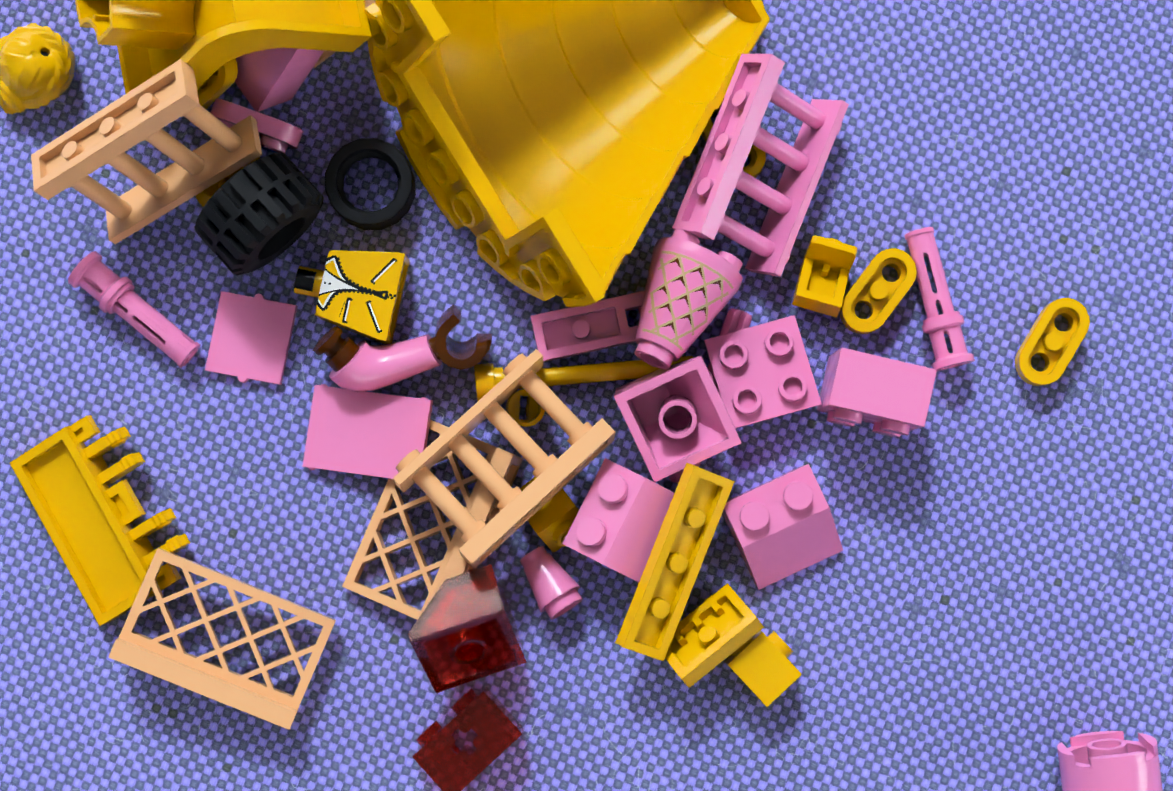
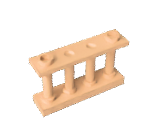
[31,59,262,244]
[393,349,615,569]

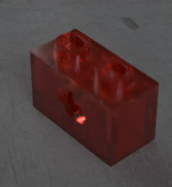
[412,687,524,791]

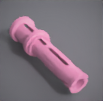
[905,227,975,371]
[68,251,200,368]

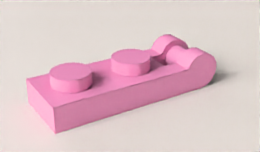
[530,291,645,362]

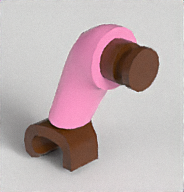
[313,304,492,392]

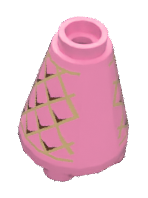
[634,229,743,370]

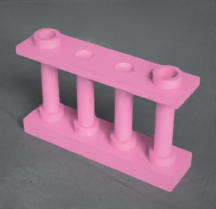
[672,54,849,277]

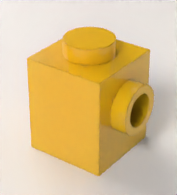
[724,630,802,707]

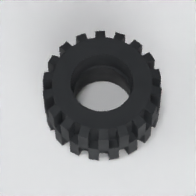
[194,152,324,276]

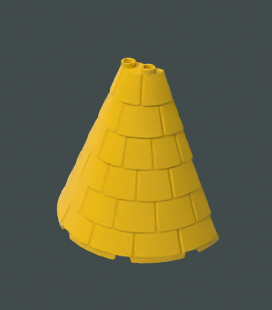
[365,0,770,307]

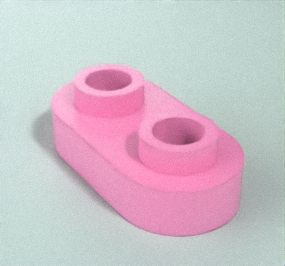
[211,98,303,154]

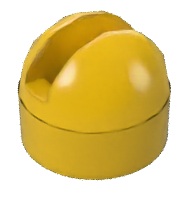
[506,389,545,427]

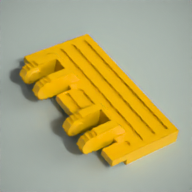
[10,415,190,626]

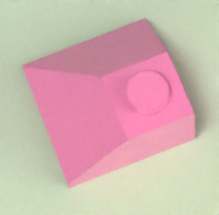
[614,355,742,482]

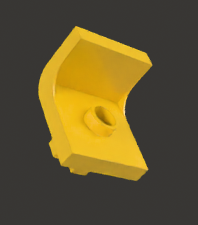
[75,0,372,94]

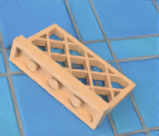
[342,420,523,632]
[108,548,336,730]

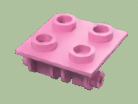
[704,315,822,429]

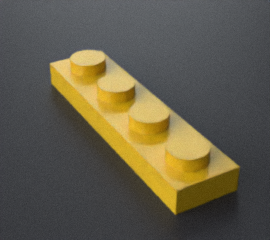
[615,463,734,662]

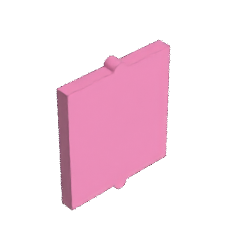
[205,291,298,385]

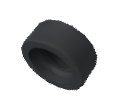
[325,138,416,230]

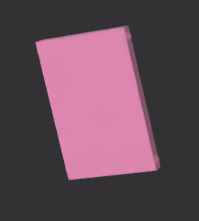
[302,384,433,484]

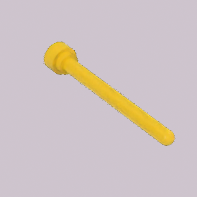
[474,356,694,402]

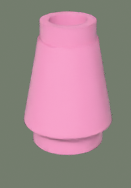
[520,546,583,620]

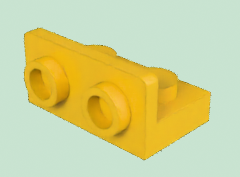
[665,583,764,688]

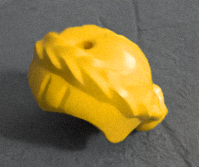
[0,23,76,115]

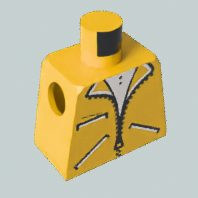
[294,250,410,344]

